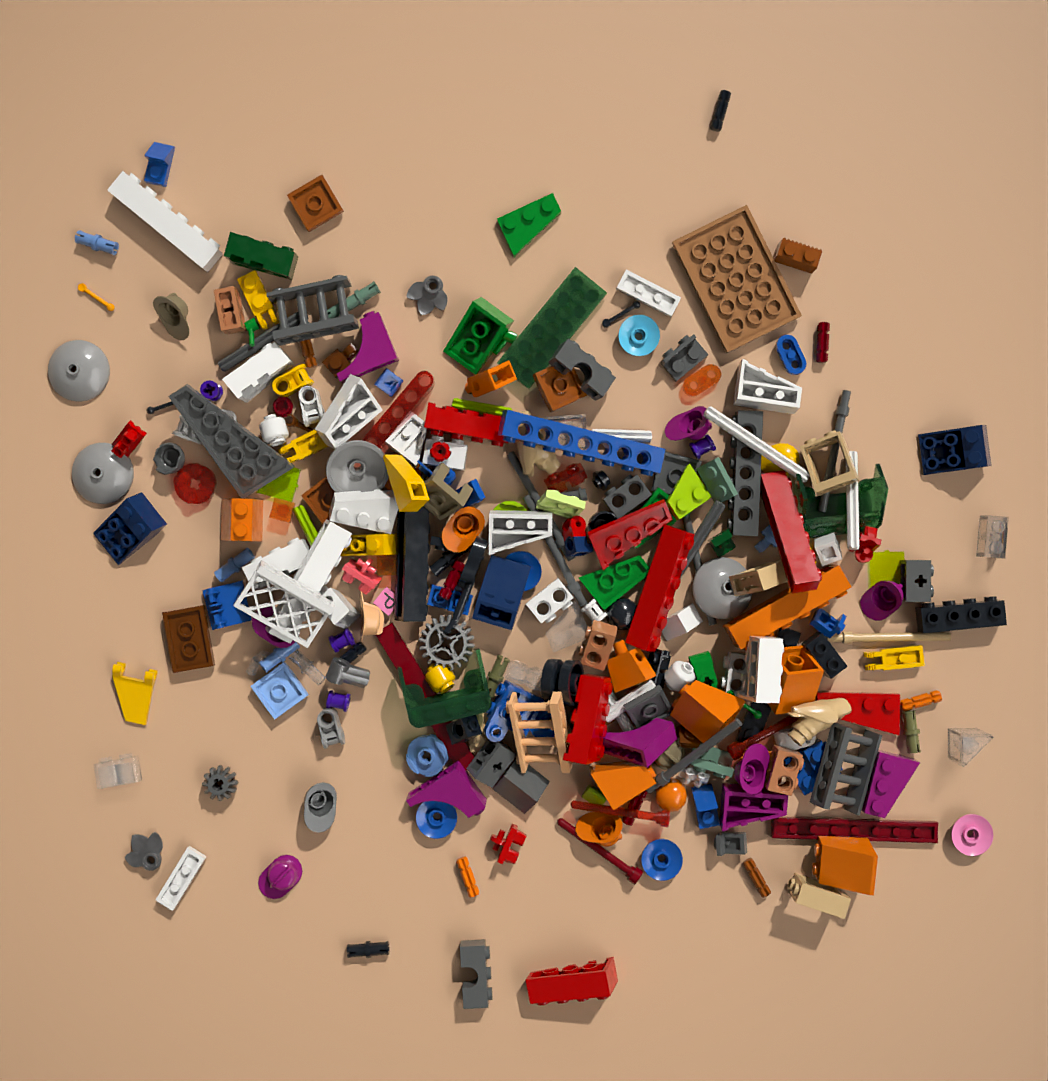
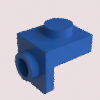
[810,608,847,639]

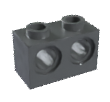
[603,474,652,519]

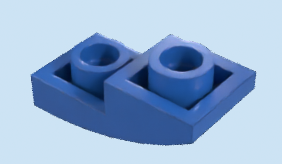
[426,584,473,615]

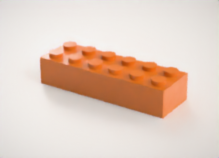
[723,565,851,651]

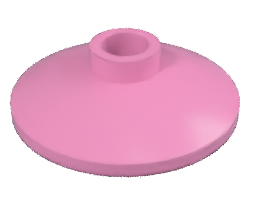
[951,814,993,856]

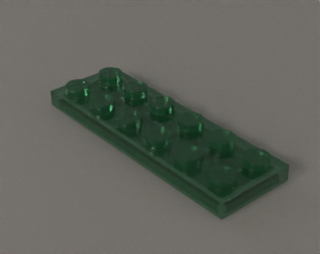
[497,267,607,389]

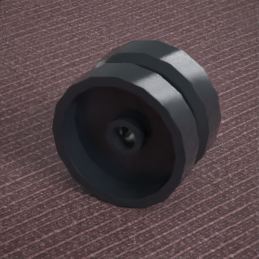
[541,659,584,706]

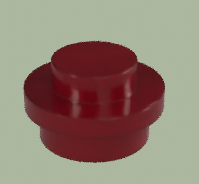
[272,396,293,417]

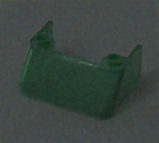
[794,464,889,538]
[396,647,491,728]

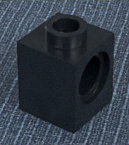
[445,714,482,745]

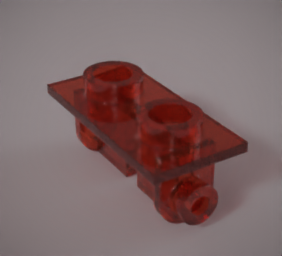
[543,463,588,493]

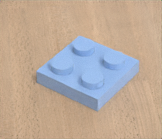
[250,662,309,720]

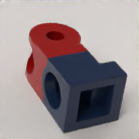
[562,515,594,557]

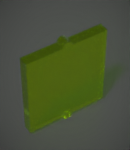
[257,468,301,502]
[870,550,904,588]

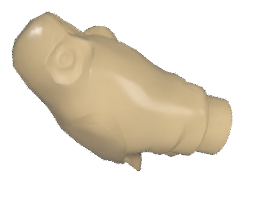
[516,411,561,477]
[787,698,852,746]

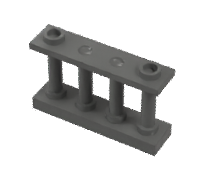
[266,275,359,346]
[810,722,883,816]

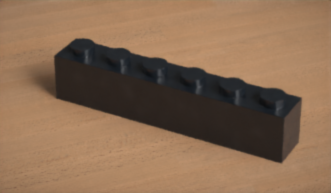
[394,506,430,622]

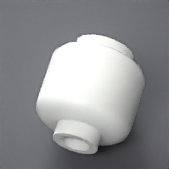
[259,414,289,446]
[664,661,695,692]

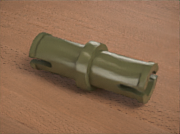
[482,655,510,698]
[902,710,921,754]

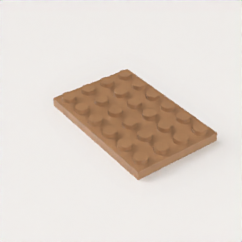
[672,205,802,354]

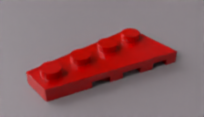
[587,499,672,570]
[816,692,900,736]

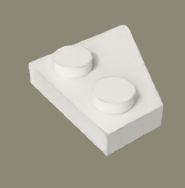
[385,412,427,468]

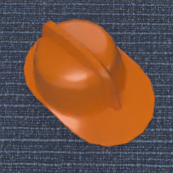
[442,506,485,552]
[576,812,623,847]

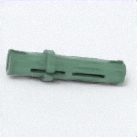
[327,281,381,319]

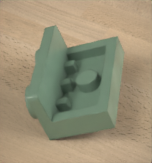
[696,457,738,502]
[691,743,734,779]

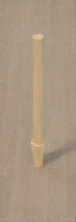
[826,632,951,644]

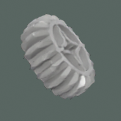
[419,615,475,670]

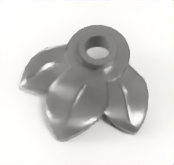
[407,275,448,315]
[125,832,163,871]

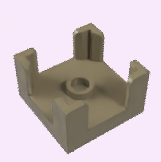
[421,462,473,520]

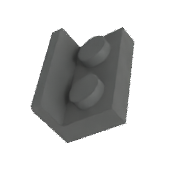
[661,334,708,382]

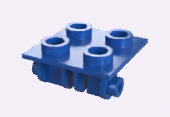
[417,460,456,486]
[202,581,252,630]

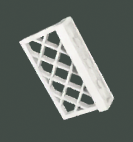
[234,560,335,648]

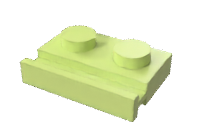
[536,490,586,519]

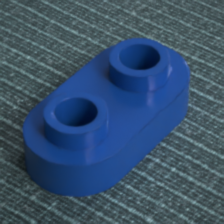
[776,335,807,375]
[484,701,511,742]

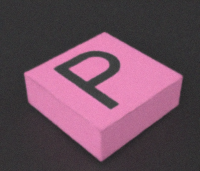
[373,587,395,616]

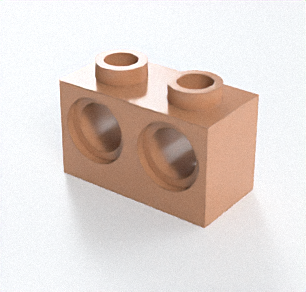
[214,286,247,335]
[578,620,617,671]
[764,745,804,796]

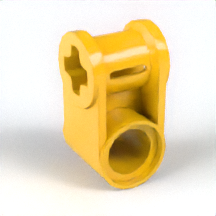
[272,364,314,397]

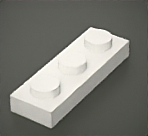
[616,269,681,317]
[156,846,207,911]

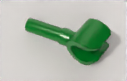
[245,318,260,347]
[493,331,518,355]

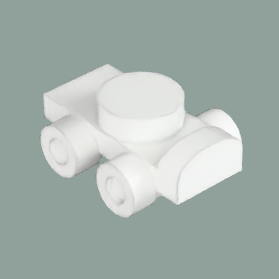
[678,767,710,788]

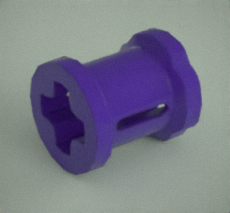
[200,380,223,401]
[689,434,716,460]
[328,628,355,653]
[326,690,351,712]

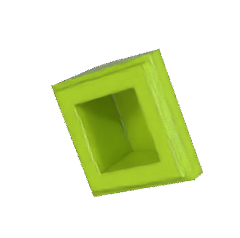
[582,784,607,807]

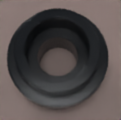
[592,470,610,490]

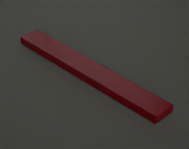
[376,622,475,770]
[771,817,938,843]

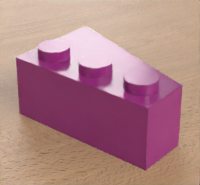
[861,750,920,818]
[719,783,789,831]

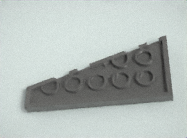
[168,384,294,499]

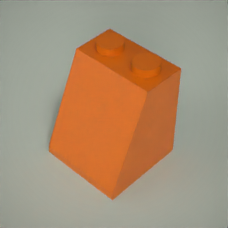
[221,498,263,541]
[767,645,824,715]
[670,680,746,743]
[589,761,657,810]
[812,836,878,896]

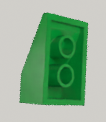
[443,297,514,375]

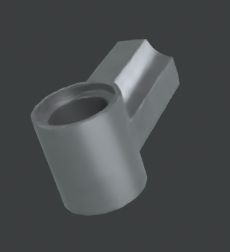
[325,657,370,688]

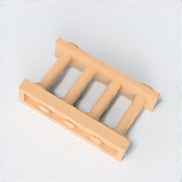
[506,692,573,773]

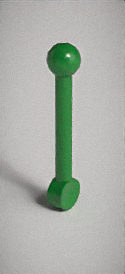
[727,690,762,719]

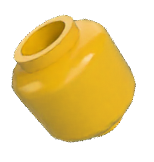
[425,662,455,694]

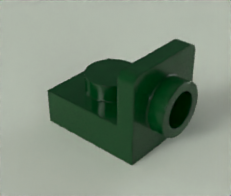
[708,529,736,557]

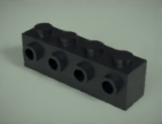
[915,596,1007,633]

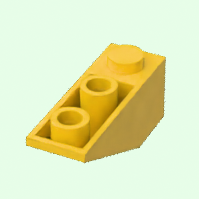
[383,455,430,512]
[340,534,397,556]

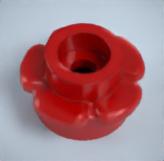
[430,442,450,462]

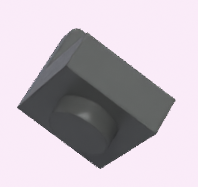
[714,831,747,856]

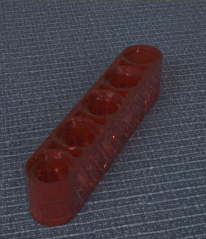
[362,371,435,450]

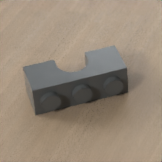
[548,339,616,401]
[460,939,493,1009]

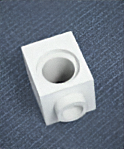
[814,532,842,566]

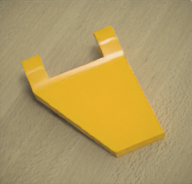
[112,662,158,725]

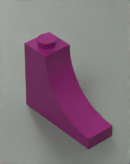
[337,311,399,384]
[603,717,677,768]
[406,761,487,818]

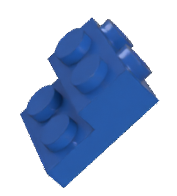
[486,680,544,737]
[784,738,843,796]

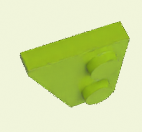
[666,464,712,520]

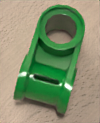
[688,651,718,688]

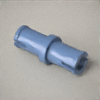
[75,230,119,255]
[214,548,255,582]
[259,642,300,673]

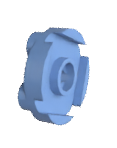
[406,734,448,777]

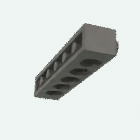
[727,410,763,536]

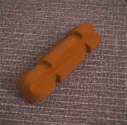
[299,339,317,368]
[743,858,771,898]

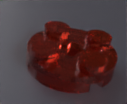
[173,463,217,504]

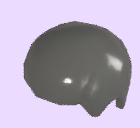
[153,442,185,475]

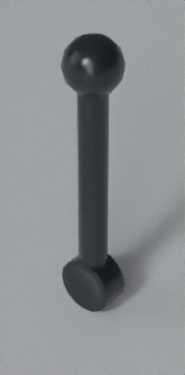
[602,301,641,327]
[146,401,174,414]

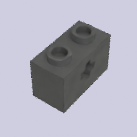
[900,560,934,602]
[466,739,516,788]

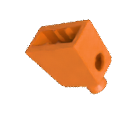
[465,360,517,398]
[607,640,656,693]

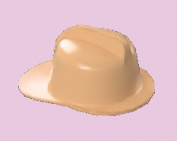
[360,591,384,641]

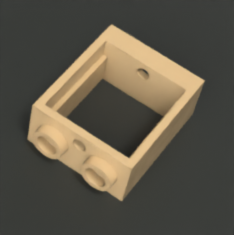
[800,431,859,496]
[729,560,788,597]
[787,873,851,919]

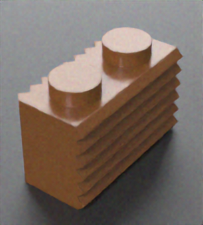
[774,238,822,274]

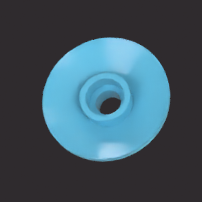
[618,315,660,356]

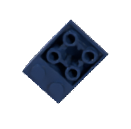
[918,425,992,475]
[93,492,167,565]
[472,554,531,631]

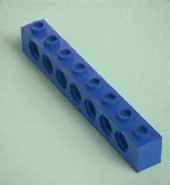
[497,410,666,476]

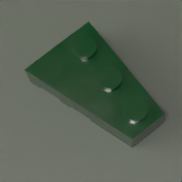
[224,232,298,280]

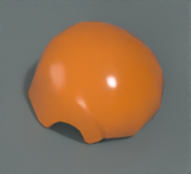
[655,778,687,812]

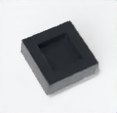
[430,536,447,551]

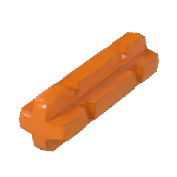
[900,690,942,711]
[457,856,479,898]

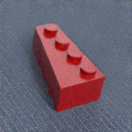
[424,402,509,447]
[562,674,612,765]
[525,957,618,1006]

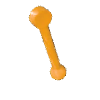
[78,283,115,311]

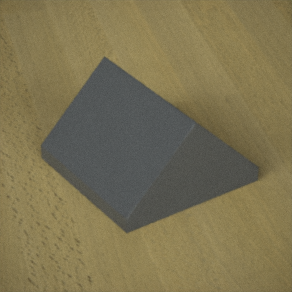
[492,758,550,814]

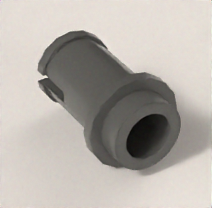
[561,487,588,501]

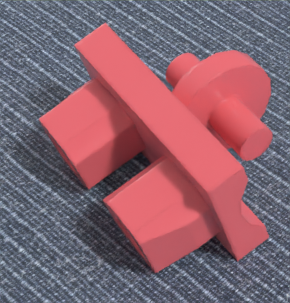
[342,558,382,595]

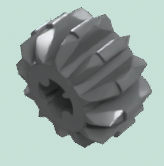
[202,765,239,801]

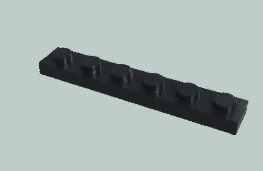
[736,628,801,746]

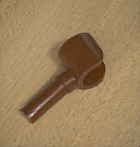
[286,414,313,433]

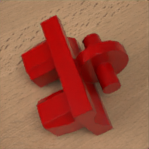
[111,420,147,458]
[849,526,882,563]
[490,823,527,864]

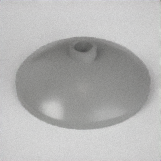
[48,340,110,402]
[326,440,389,492]
[72,443,134,504]
[692,557,752,619]

